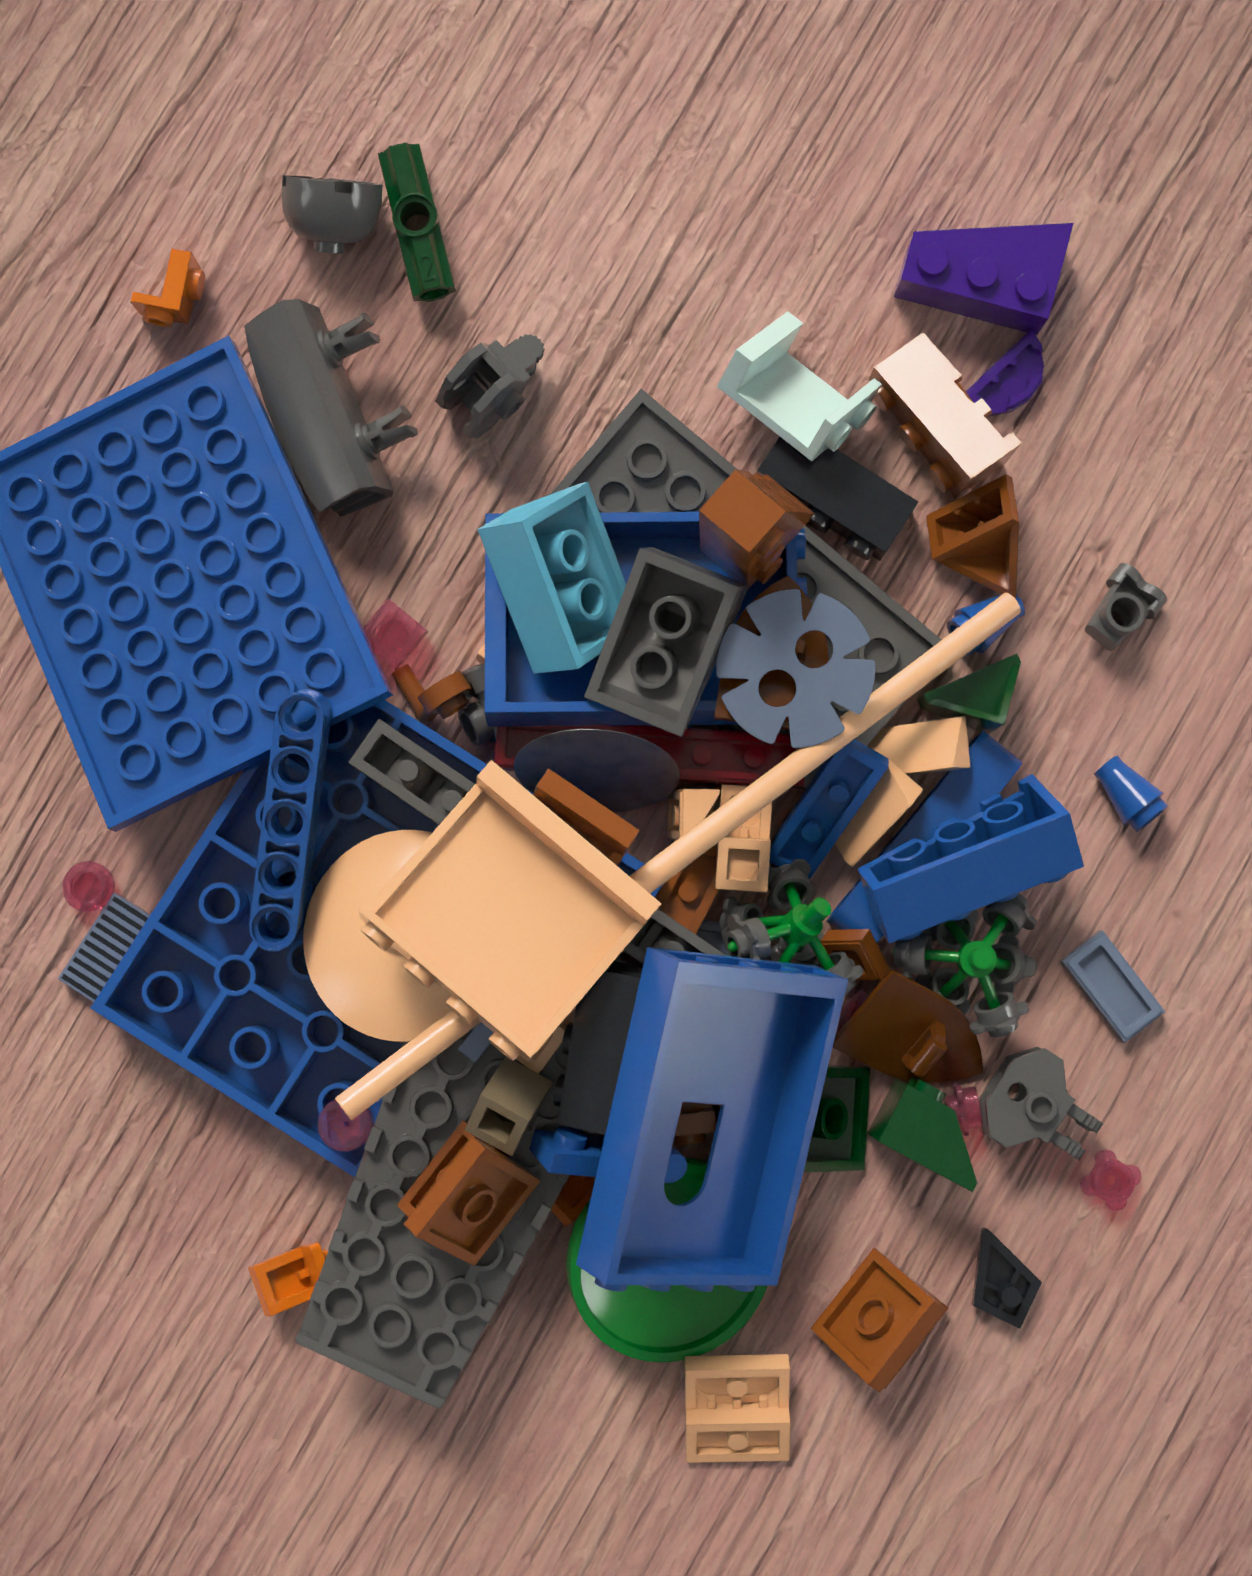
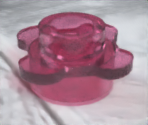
[945,1083,983,1136]
[1080,1149,1141,1211]

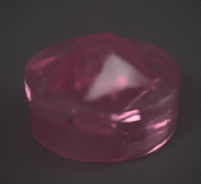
[318,1100,374,1151]

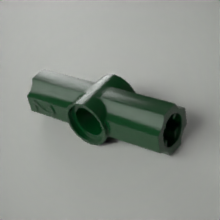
[378,142,456,302]

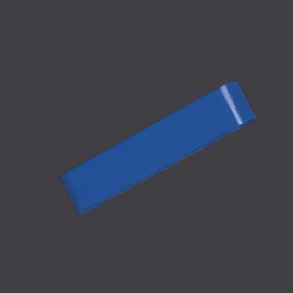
[249,689,331,951]
[826,730,1023,943]

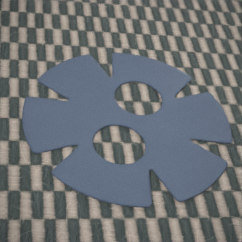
[716,589,875,748]

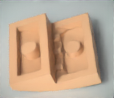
[685,1354,790,1463]

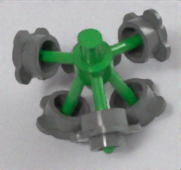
[719,859,863,994]
[892,893,1037,1037]

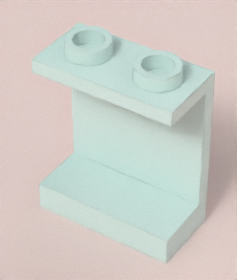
[717,311,882,461]

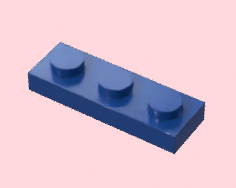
[769,739,889,880]

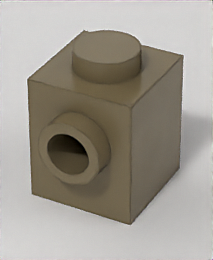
[465,1057,553,1156]

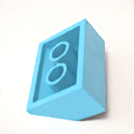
[477,482,626,674]

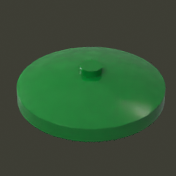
[566,1157,767,1363]

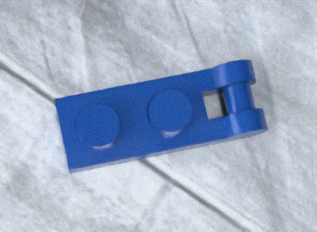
[529,1126,687,1183]

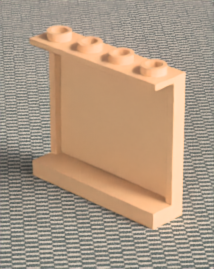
[358,760,661,1062]

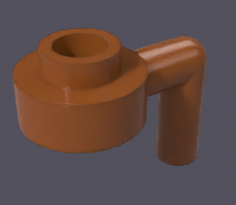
[391,664,472,722]

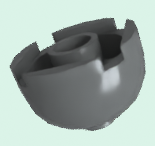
[281,175,383,254]

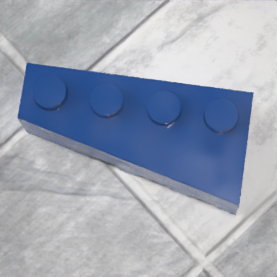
[858,774,1084,944]

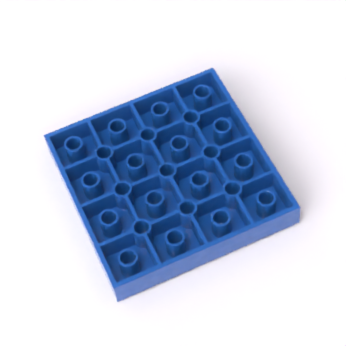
[91,700,662,1177]

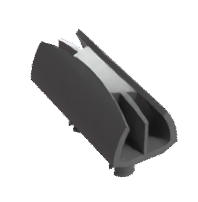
[244,299,418,517]

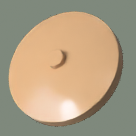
[303,830,451,1043]

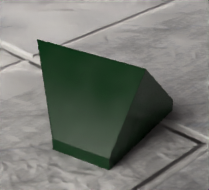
[917,654,1021,734]

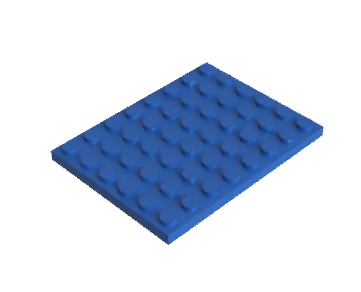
[0,335,393,832]

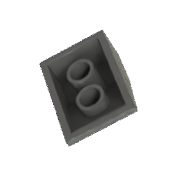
[584,547,749,737]

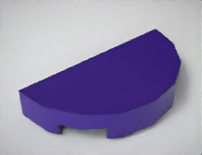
[966,329,1044,416]

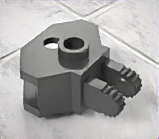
[435,334,545,439]
[978,1046,1103,1161]

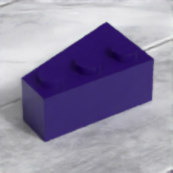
[894,223,1074,335]

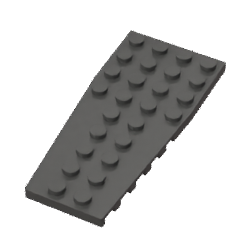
[295,958,632,1408]

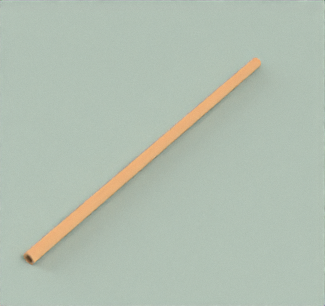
[335,593,1021,1121]

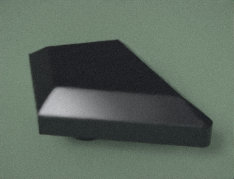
[972,1227,1042,1329]

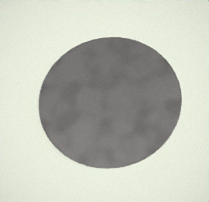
[514,729,680,812]

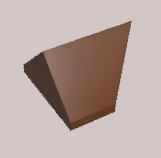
[926,474,1019,599]

